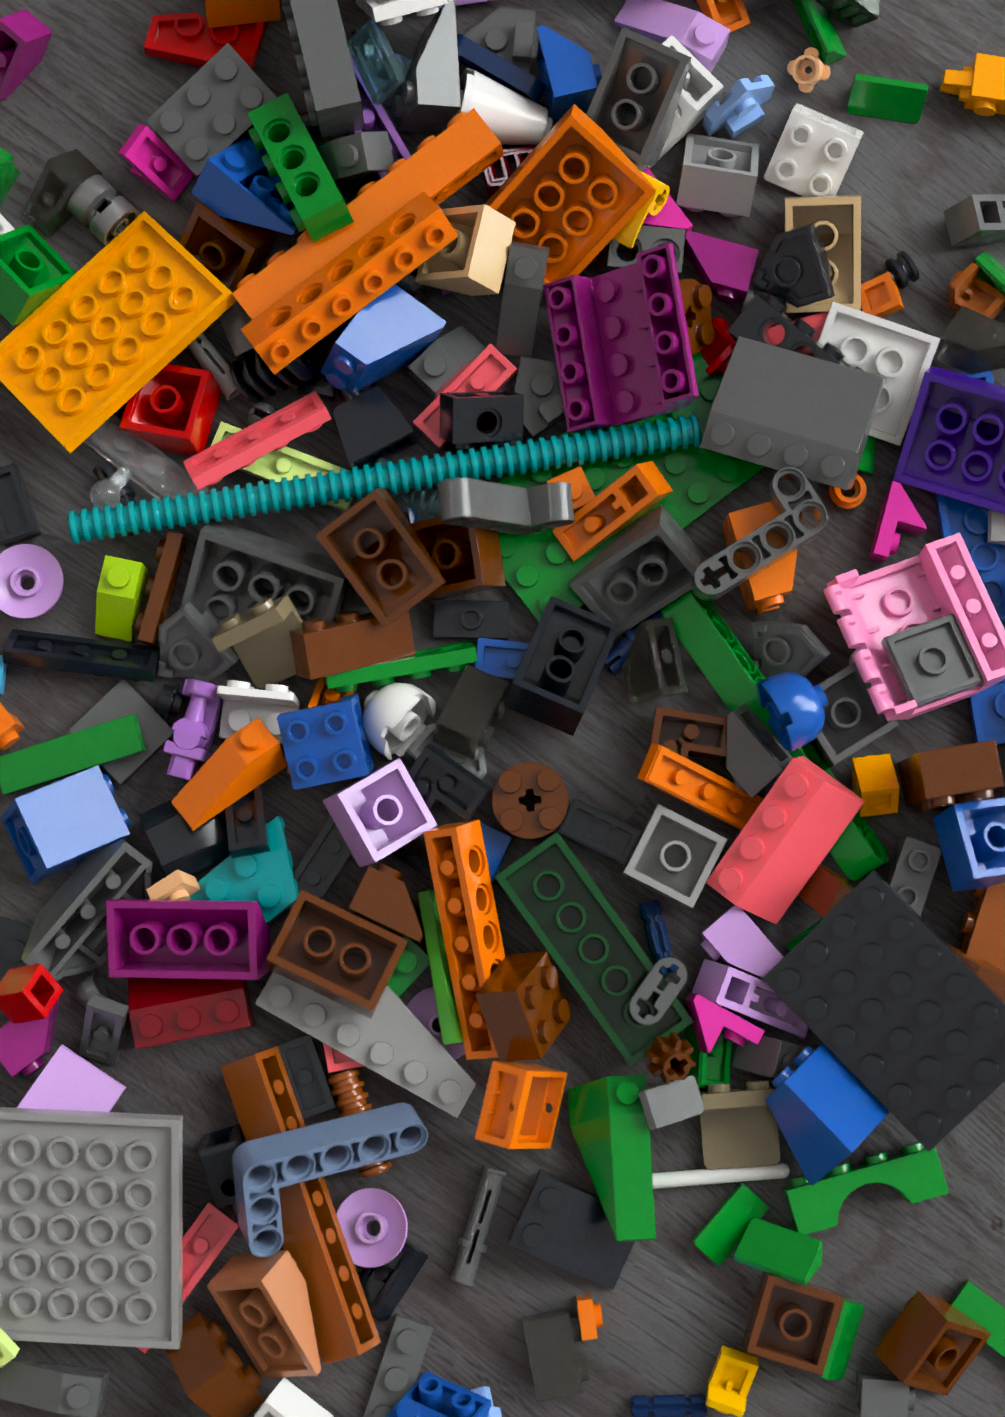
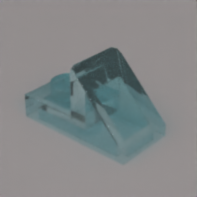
[347,20,412,105]

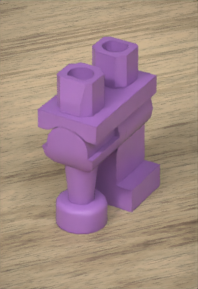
[163,678,223,781]

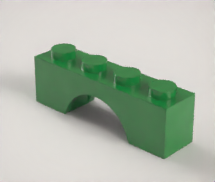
[782,1141,949,1235]

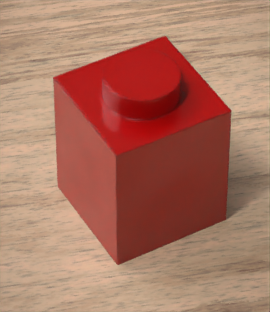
[0,963,63,1024]

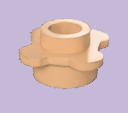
[787,47,831,93]

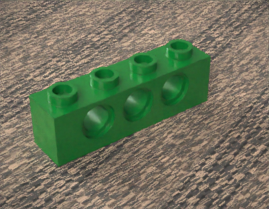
[247,93,354,242]

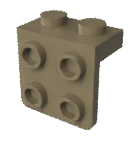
[211,594,303,689]
[699,1080,781,1170]

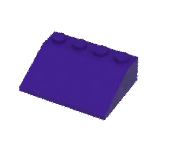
[893,366,1005,514]

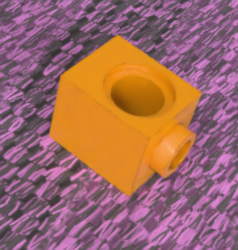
[851,754,900,817]

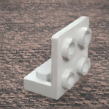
[764,103,864,197]
[216,680,300,745]

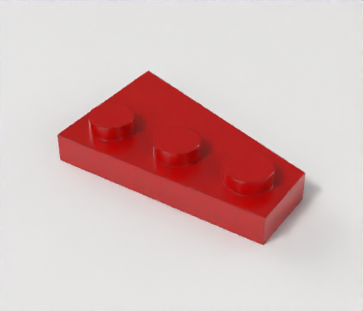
[144,12,268,71]

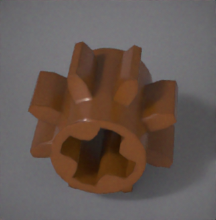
[645,1032,696,1085]

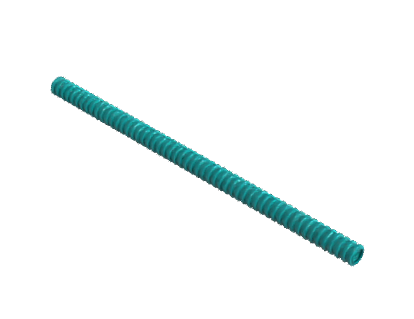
[67,413,702,544]

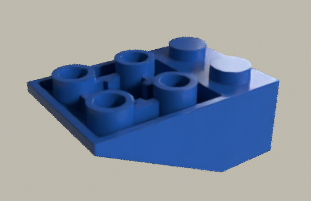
[191,136,298,235]

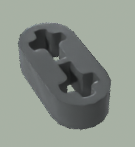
[629,957,687,1025]

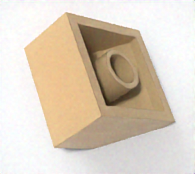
[415,204,516,296]

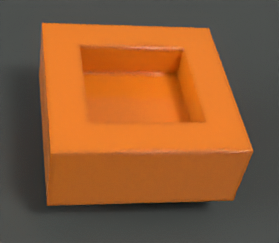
[861,272,904,318]
[546,466,595,512]
[576,1293,604,1341]

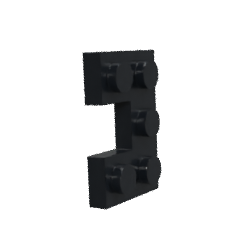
[392,743,492,880]

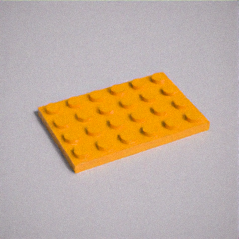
[0,211,237,453]

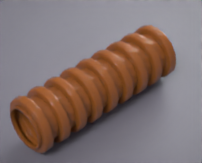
[327,1068,392,1178]

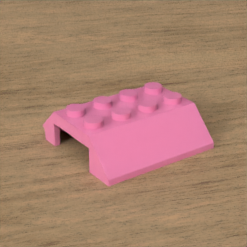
[823,533,1005,721]

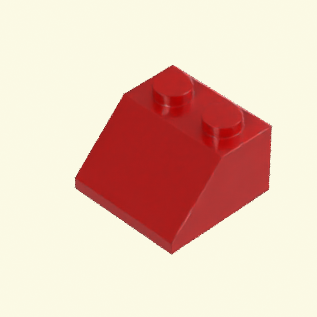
[119,364,222,456]

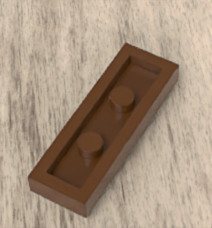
[135,531,188,647]

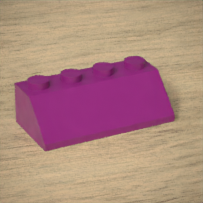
[106,899,271,980]

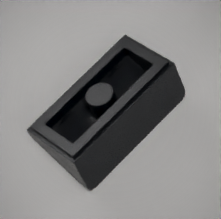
[359,1240,428,1321]

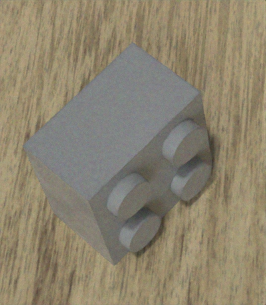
[621,804,727,909]

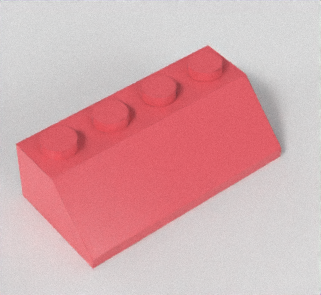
[706,756,865,924]

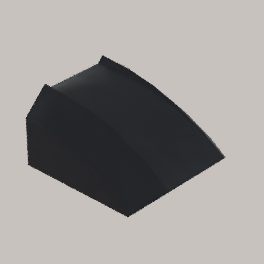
[139,799,230,876]

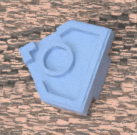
[702,75,775,139]

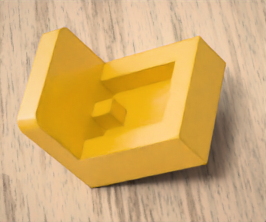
[705,1345,759,1417]

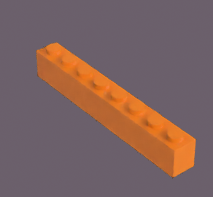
[232,108,504,320]

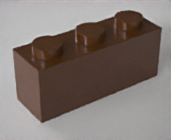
[289,611,416,680]

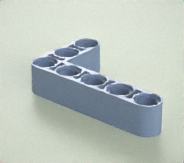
[232,1103,428,1258]

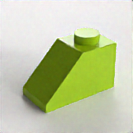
[95,555,149,643]

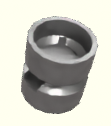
[67,174,138,246]

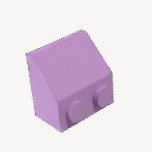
[322,758,437,867]

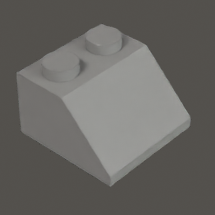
[676,133,760,218]

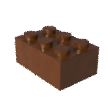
[898,740,1004,812]
[266,890,408,1019]

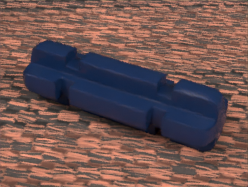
[639,900,676,975]
[631,1394,708,1417]

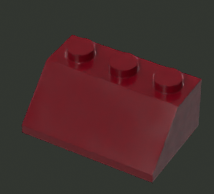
[128,978,255,1049]

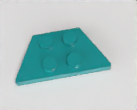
[190,816,299,925]

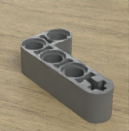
[691,467,828,601]
[438,478,575,535]

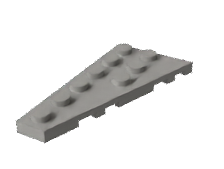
[255,972,476,1118]

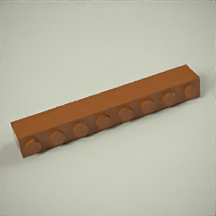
[220,1046,381,1365]

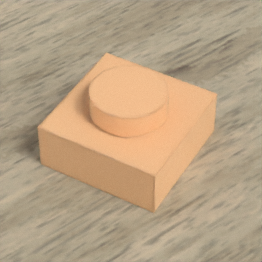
[146,869,200,900]

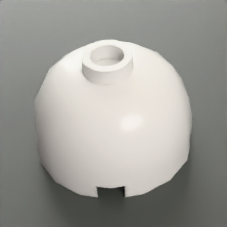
[363,683,436,760]

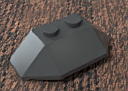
[21,839,152,981]

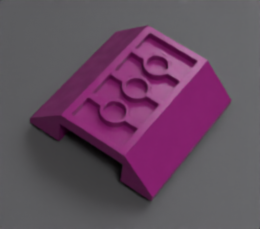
[543,243,699,433]

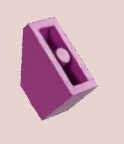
[0,9,53,100]
[684,230,759,304]
[0,998,60,1078]

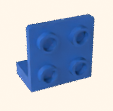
[277,693,374,790]

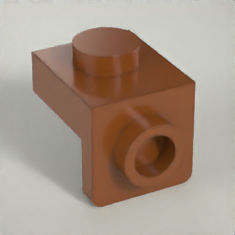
[948,262,1005,330]

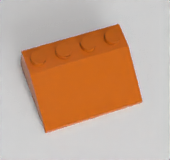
[485,104,656,289]

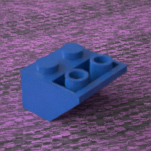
[386,1371,491,1417]

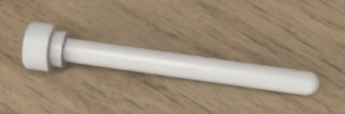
[652,1163,790,1189]

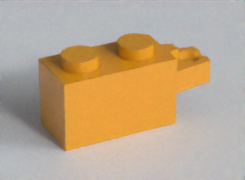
[940,53,1005,116]

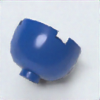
[756,672,828,752]

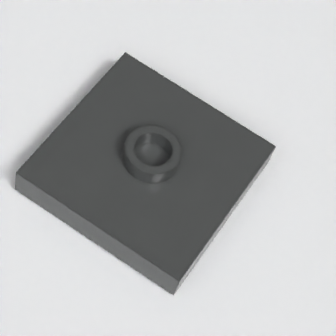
[881,613,984,709]
[68,678,174,785]

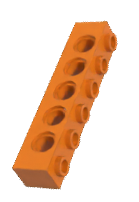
[240,191,458,375]
[423,819,505,1060]

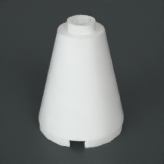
[452,68,553,145]

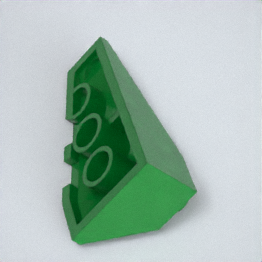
[568,1075,656,1242]

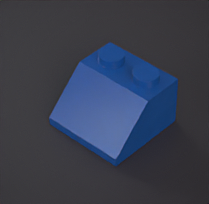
[536,25,602,124]
[933,798,1005,892]

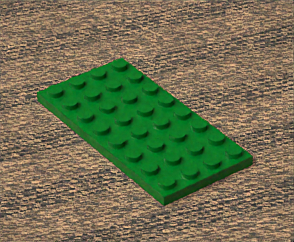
[498,351,766,624]

